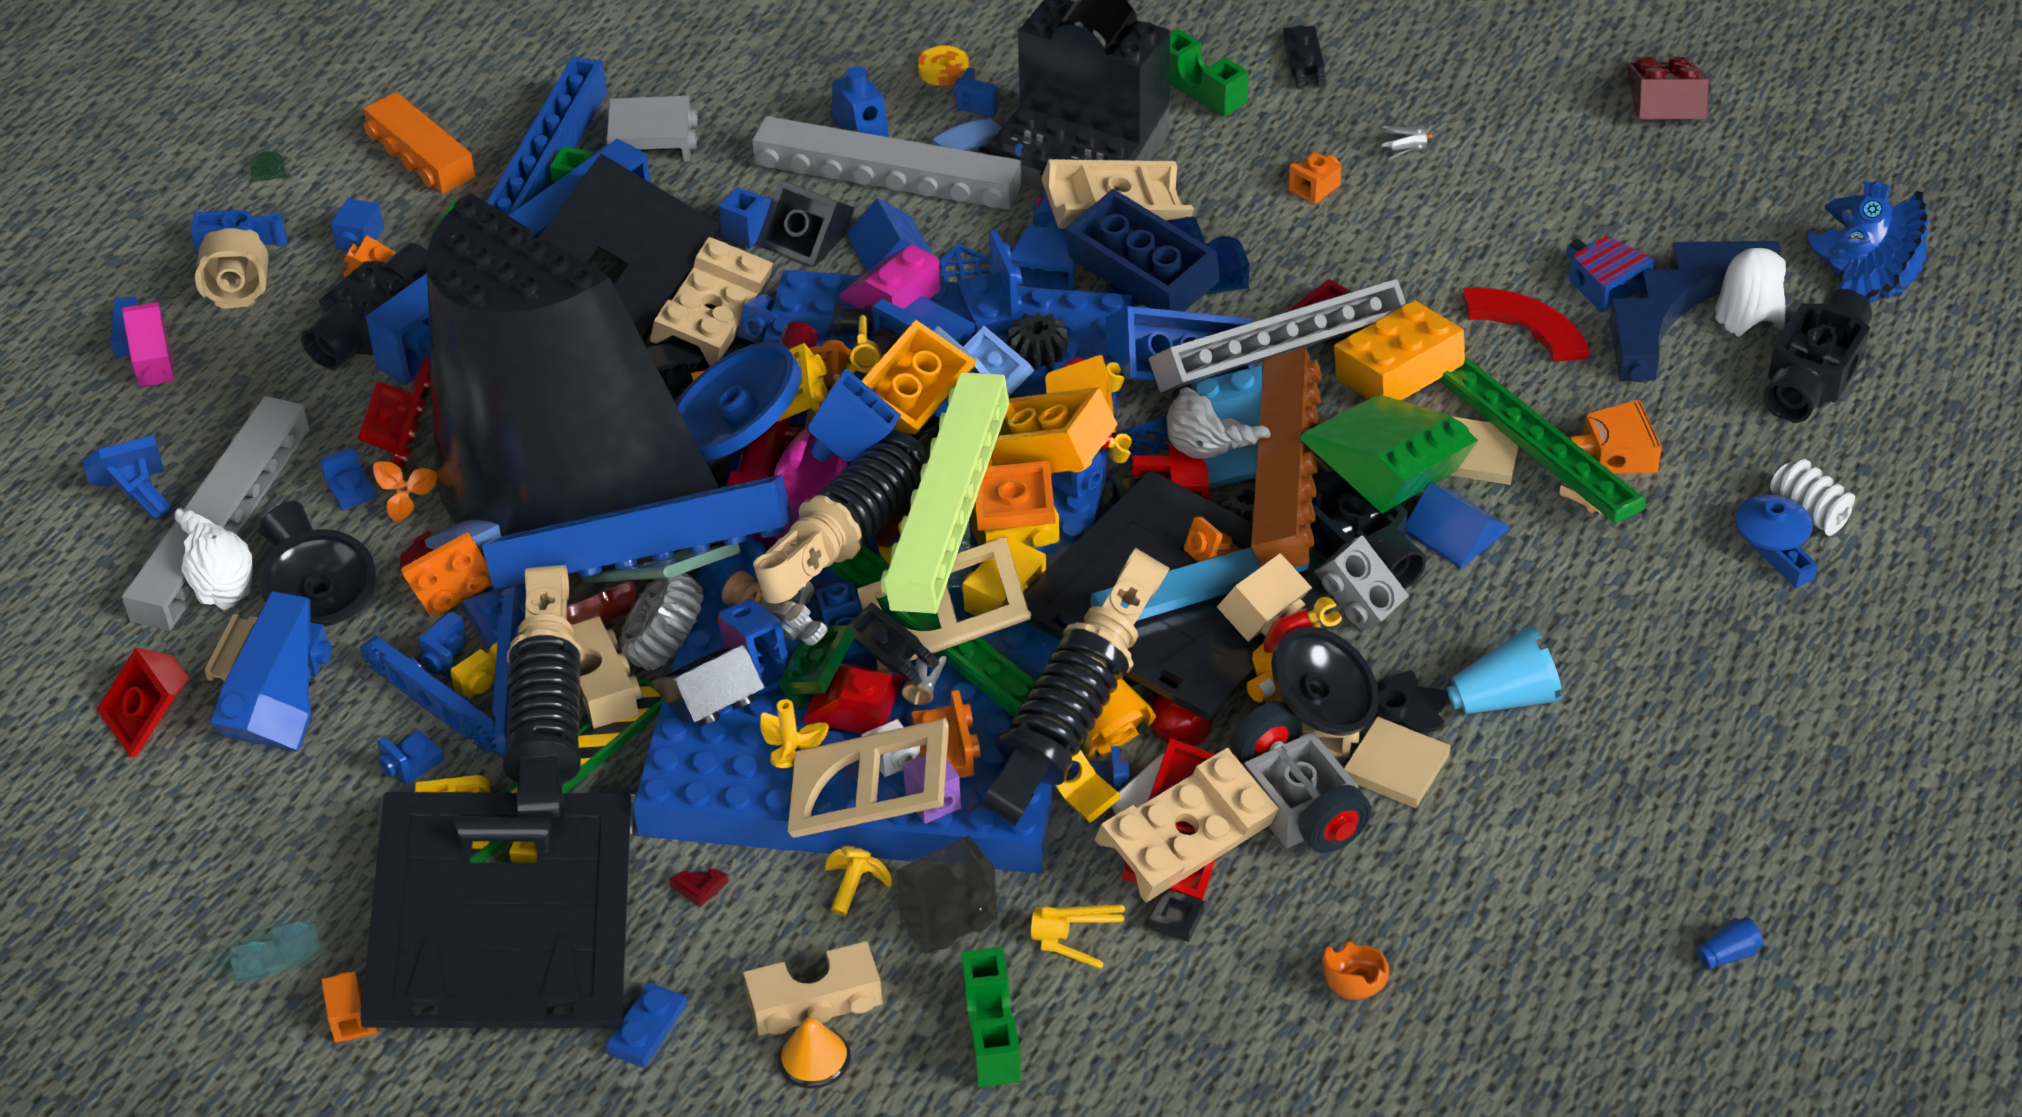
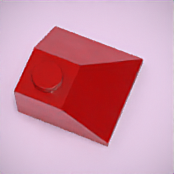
[96,647,189,757]
[804,662,903,734]

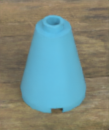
[1446,626,1563,714]

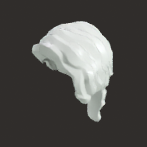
[175,508,253,610]

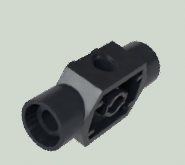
[301,243,427,371]
[1763,289,1872,423]
[1310,456,1426,589]

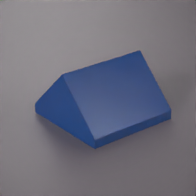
[847,198,934,272]
[1406,482,1510,568]

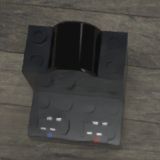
[988,0,1170,192]

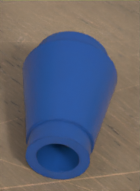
[1696,916,1764,970]

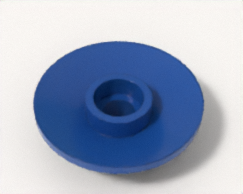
[1735,495,1813,551]

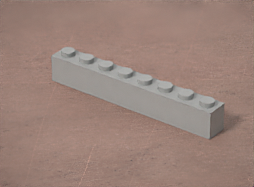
[752,116,1021,210]
[1148,279,1406,393]
[122,396,309,631]

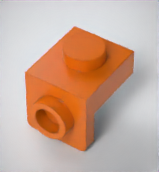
[343,235,396,277]

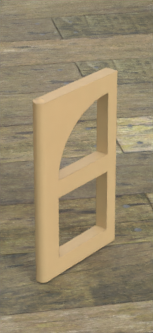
[857,537,1031,670]
[788,718,949,838]

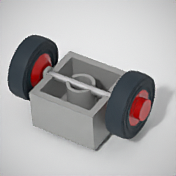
[1231,701,1372,853]

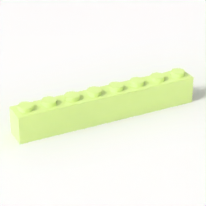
[881,373,1009,614]

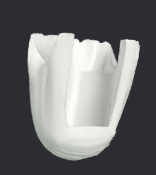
[1715,248,1786,337]

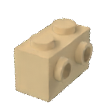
[1217,553,1312,642]

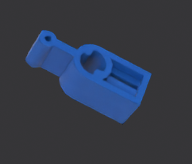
[191,210,288,257]

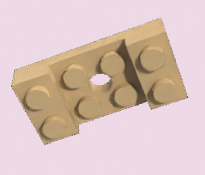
[1041,159,1194,229]
[650,237,773,366]
[1095,747,1279,903]

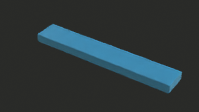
[1090,547,1310,621]

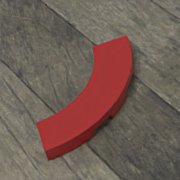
[1463,288,1590,362]

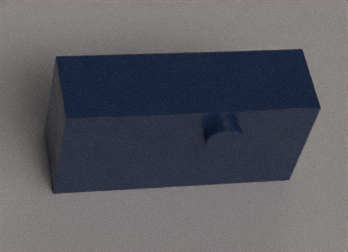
[1065,188,1220,312]

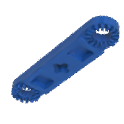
[491,585,526,760]
[360,636,497,753]

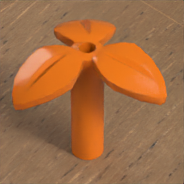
[373,461,438,522]

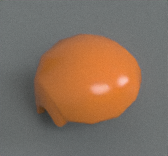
[1322,941,1389,1000]

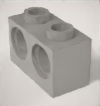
[1314,535,1409,631]

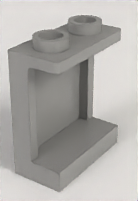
[607,96,698,162]

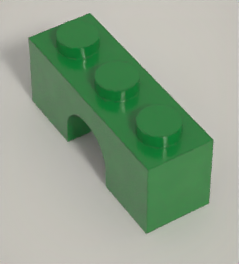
[1169,29,1249,117]
[961,947,1021,1087]

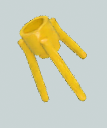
[846,315,884,373]
[1031,904,1125,968]

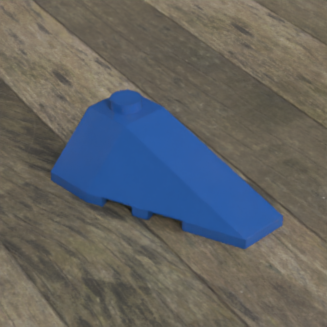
[210,591,311,752]

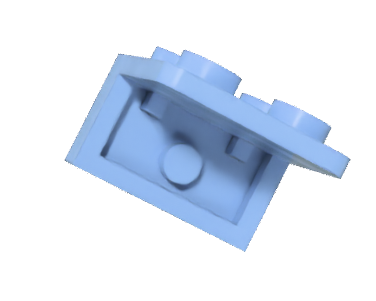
[933,326,1034,397]

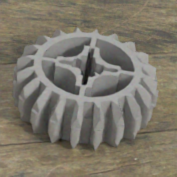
[618,573,703,671]

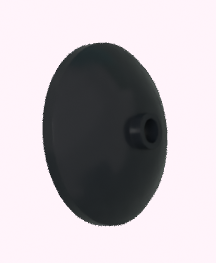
[259,529,376,627]
[1271,627,1379,736]

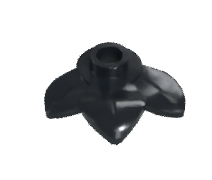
[1376,671,1448,732]

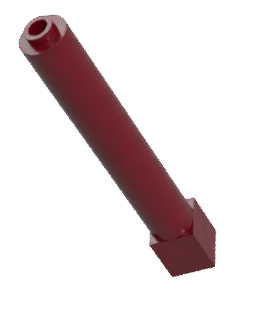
[727,322,818,486]

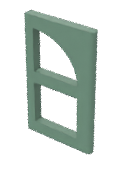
[581,543,741,583]

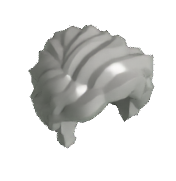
[1166,387,1271,459]

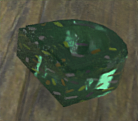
[250,151,286,182]

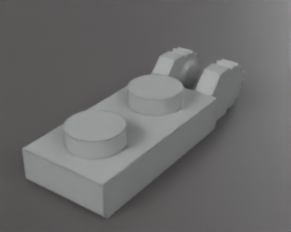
[760,601,828,645]

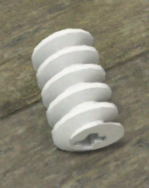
[1770,459,1855,536]

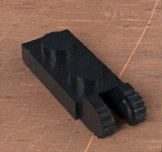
[1282,25,1326,89]
[849,602,940,687]

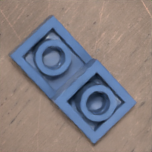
[932,119,1002,153]
[425,520,501,551]

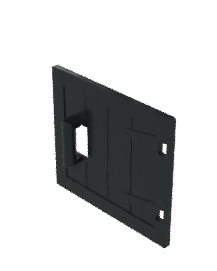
[1023,471,1329,720]
[360,792,631,1028]

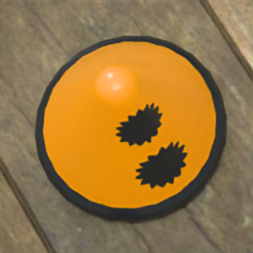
[778,1018,851,1089]

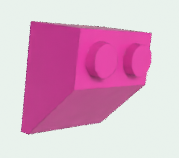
[840,244,940,309]

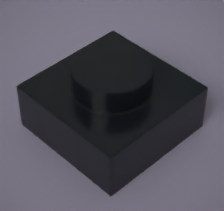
[1150,889,1205,942]

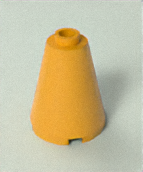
[1081,679,1156,759]

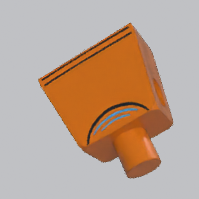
[1568,400,1662,474]

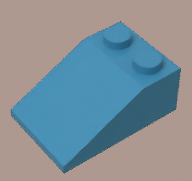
[1191,366,1263,488]

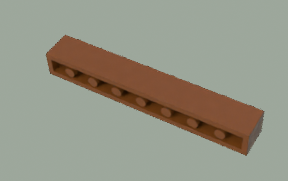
[1251,347,1322,567]

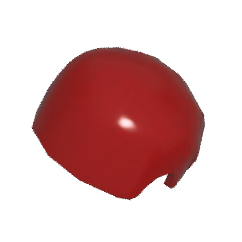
[1150,695,1213,746]

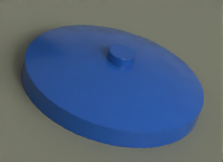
[676,342,802,461]

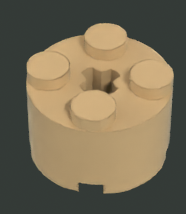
[195,228,269,309]

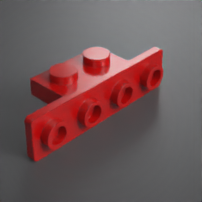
[357,357,431,469]

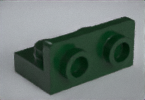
[778,625,855,710]

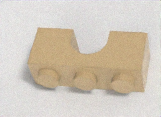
[572,616,642,728]
[743,941,882,1036]

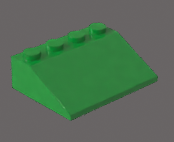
[1300,394,1478,513]

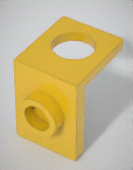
[1055,750,1121,823]

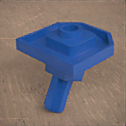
[82,435,171,520]

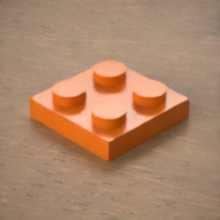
[975,461,1056,531]

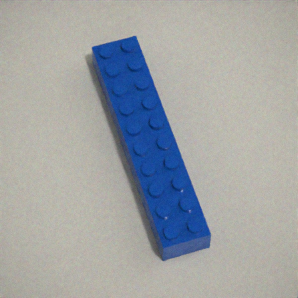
[365,138,651,386]

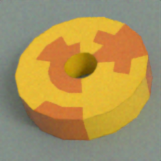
[918,46,969,86]

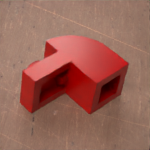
[1131,445,1209,500]

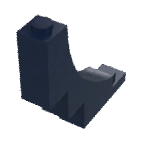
[1609,241,1781,382]

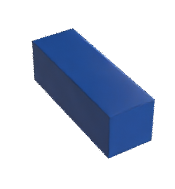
[110,296,138,357]
[1750,543,1818,588]

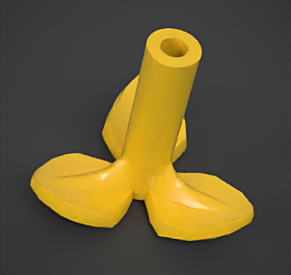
[760,699,829,768]
[825,846,892,916]

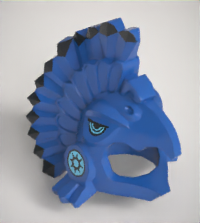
[1808,181,1930,303]

